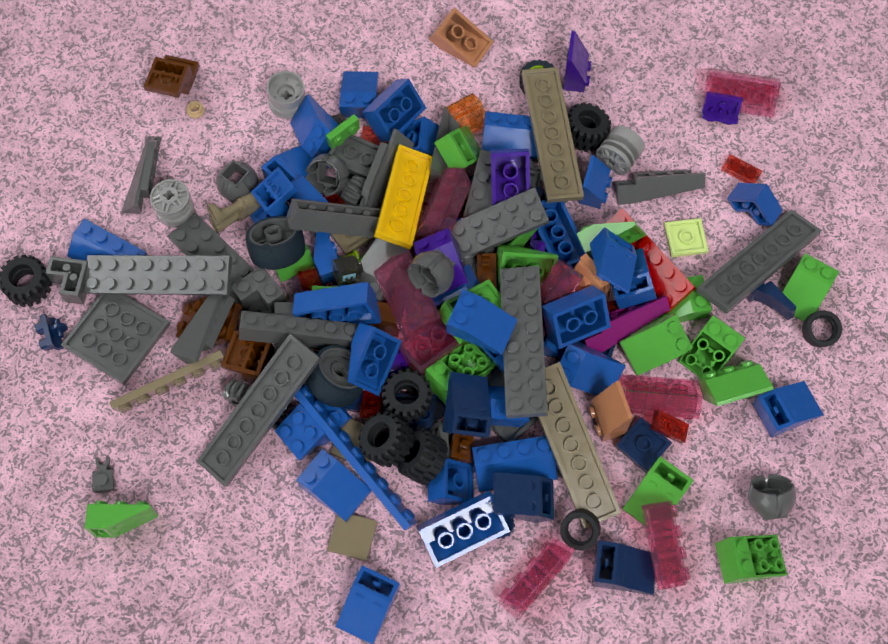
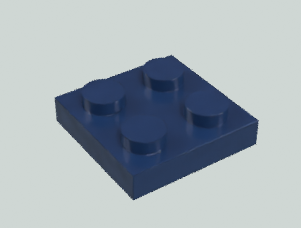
[615,417,672,473]

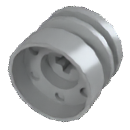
[266,71,305,119]
[596,125,645,175]
[150,179,195,228]

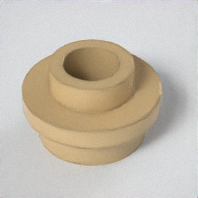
[186,101,205,118]

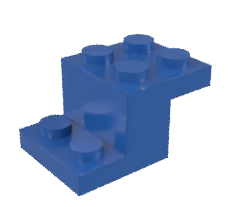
[250,167,298,223]
[275,399,352,460]

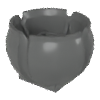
[306,153,349,196]
[216,160,259,203]
[408,249,456,298]
[748,474,796,520]

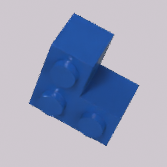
[727,183,783,226]

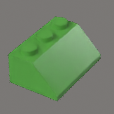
[698,360,774,406]

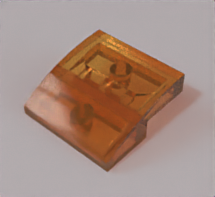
[447,93,486,134]

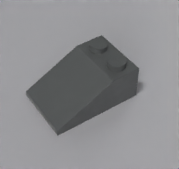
[350,238,412,301]

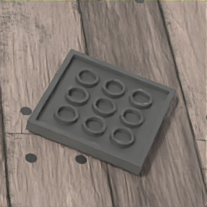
[61,294,170,386]

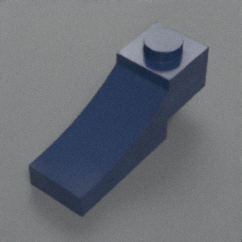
[746,281,796,320]

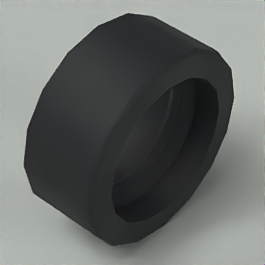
[802,310,842,348]
[560,509,601,551]

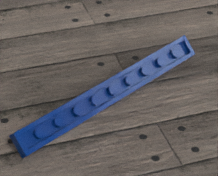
[295,384,418,531]

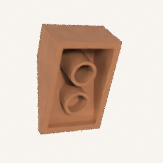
[428,7,494,68]
[588,380,633,442]

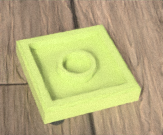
[664,218,709,258]

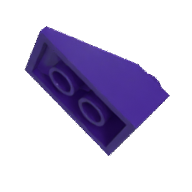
[563,30,592,92]
[490,148,530,206]
[413,228,468,298]

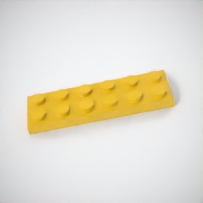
[374,144,432,249]

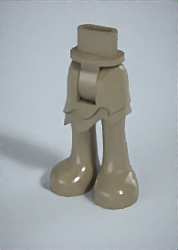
[207,193,261,233]

